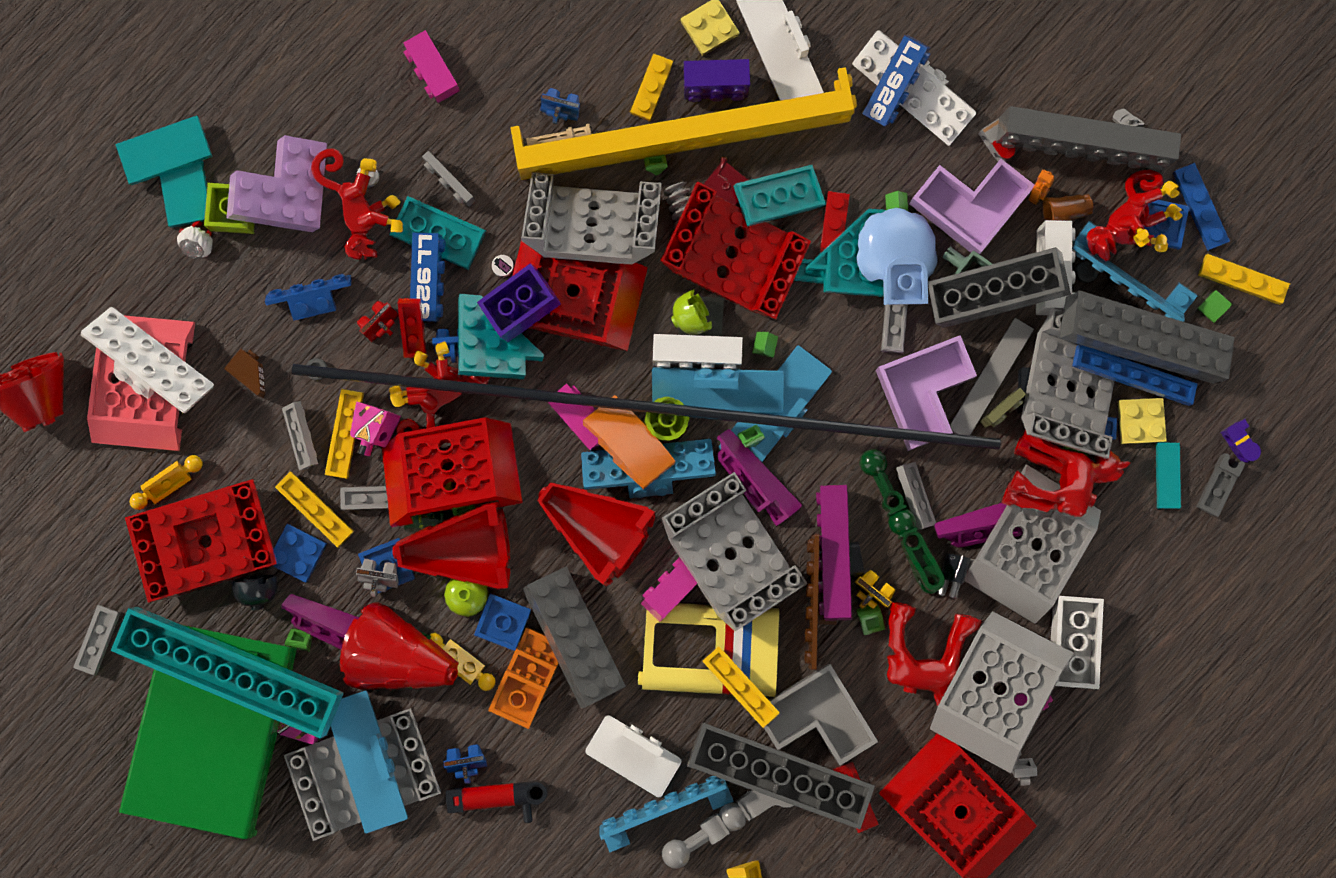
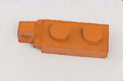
[1029,170,1054,205]

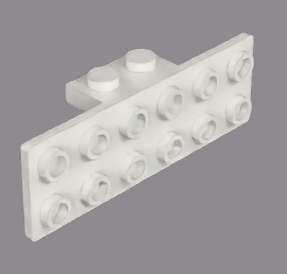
[736,0,824,101]
[852,30,977,145]
[81,307,214,413]

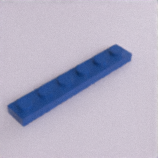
[1072,345,1197,406]

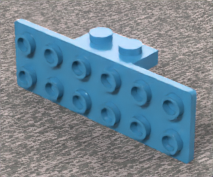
[719,345,832,462]
[652,367,784,413]
[581,439,716,498]
[331,691,408,833]

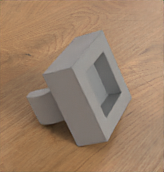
[1012,758,1037,786]

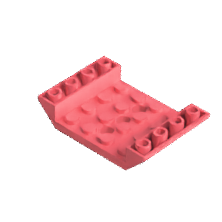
[87,315,195,451]

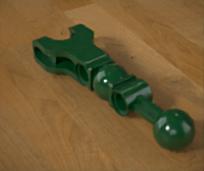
[859,449,945,594]

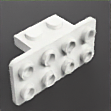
[586,715,681,797]

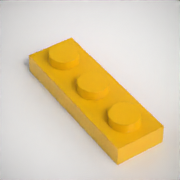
[630,53,673,121]

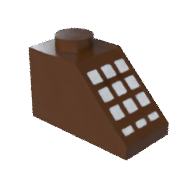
[224,349,265,398]

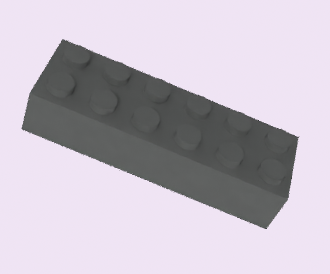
[928,247,1071,328]
[523,566,626,709]

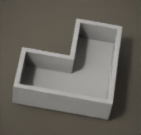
[764,664,878,765]

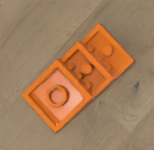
[583,395,675,489]
[488,627,559,729]

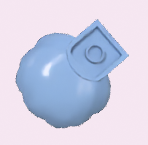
[857,208,937,305]

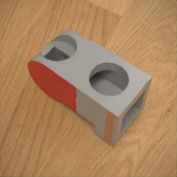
[979,119,1015,162]

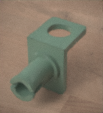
[943,247,992,274]

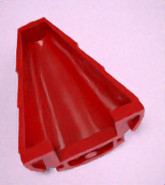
[537,483,655,586]
[393,502,511,589]
[340,602,459,690]

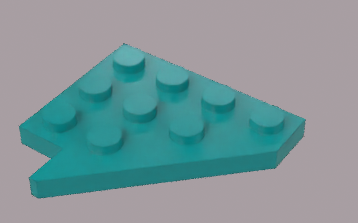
[806,209,886,297]
[458,294,544,379]

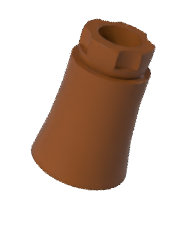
[1042,194,1094,221]

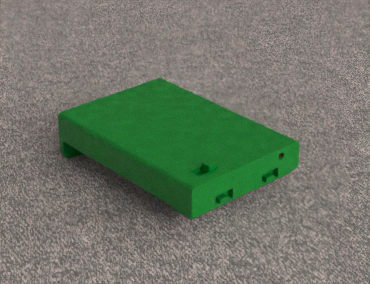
[119,624,297,839]

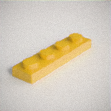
[1198,254,1290,305]
[325,389,364,479]
[275,471,354,548]
[702,646,780,729]

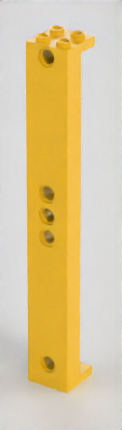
[510,67,857,180]

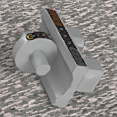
[356,559,399,597]

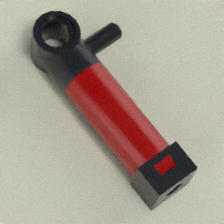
[446,780,549,823]

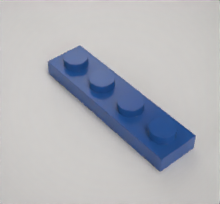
[1173,163,1230,251]

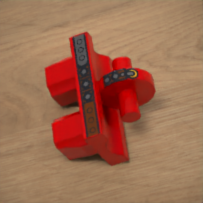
[357,301,399,342]

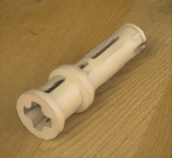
[526,124,592,146]

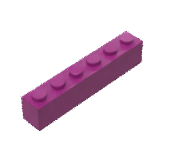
[816,485,852,621]

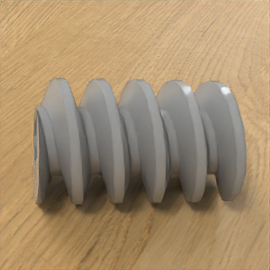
[664,182,691,228]

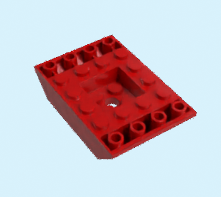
[512,241,648,352]
[125,479,277,603]
[879,733,1037,878]

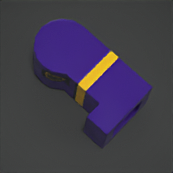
[1220,419,1261,462]

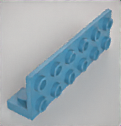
[1072,221,1197,322]
[599,776,734,852]

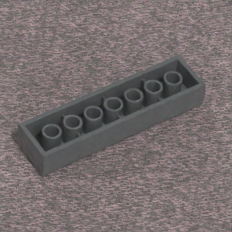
[996,106,1181,172]
[1059,291,1235,384]
[687,723,875,829]

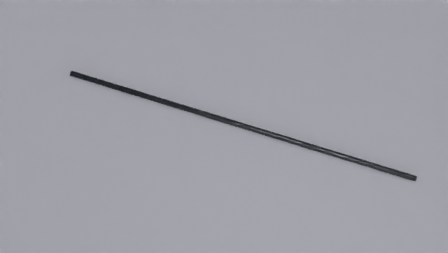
[292,364,1001,450]

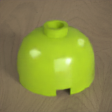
[671,290,712,335]
[645,397,689,441]
[444,579,489,617]

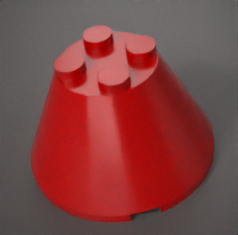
[0,352,64,432]

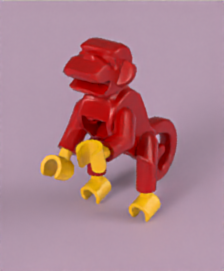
[311,149,403,260]
[1086,170,1183,261]
[389,341,490,434]

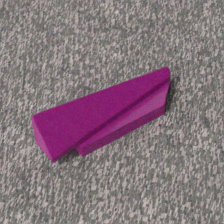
[717,429,802,526]
[934,503,1023,548]
[281,594,359,649]

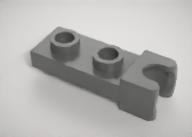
[1196,453,1245,517]

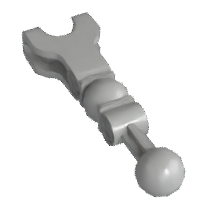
[662,790,794,869]

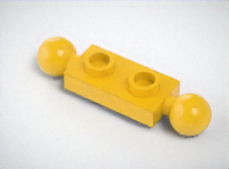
[129,455,203,510]
[430,633,496,691]

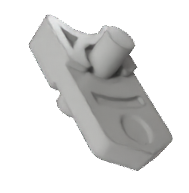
[1112,109,1144,128]

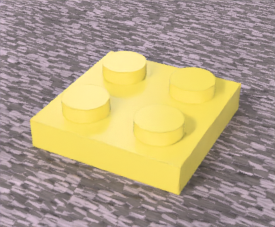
[681,0,739,56]
[1117,398,1167,444]

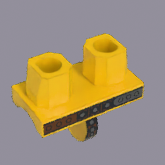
[855,570,895,609]

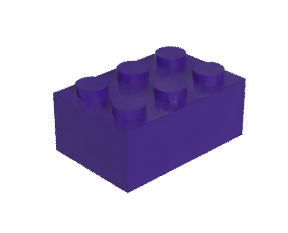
[684,59,750,102]
[477,263,561,342]

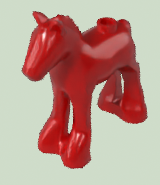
[1002,429,1130,517]
[887,602,981,706]

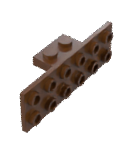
[805,534,837,670]

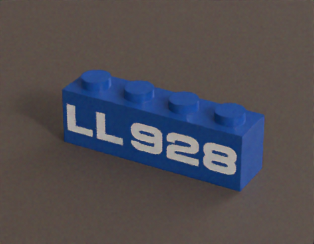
[862,35,931,126]
[410,233,446,322]

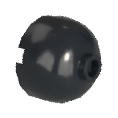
[232,574,278,610]

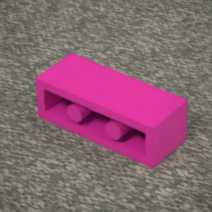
[403,30,460,103]
[548,384,599,451]
[641,557,697,622]

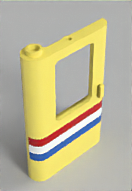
[638,603,779,697]

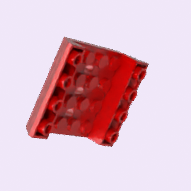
[660,181,811,319]
[382,417,523,528]

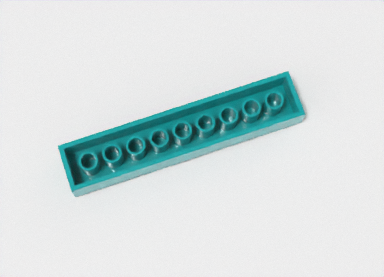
[111,607,344,738]

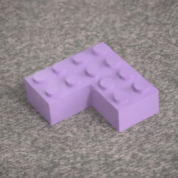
[226,135,327,232]
[909,159,1034,254]
[876,336,977,451]

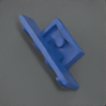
[265,274,352,321]

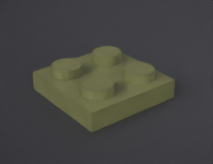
[979,388,1026,428]

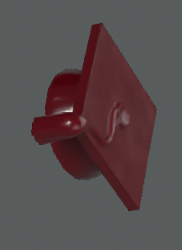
[704,156,748,205]

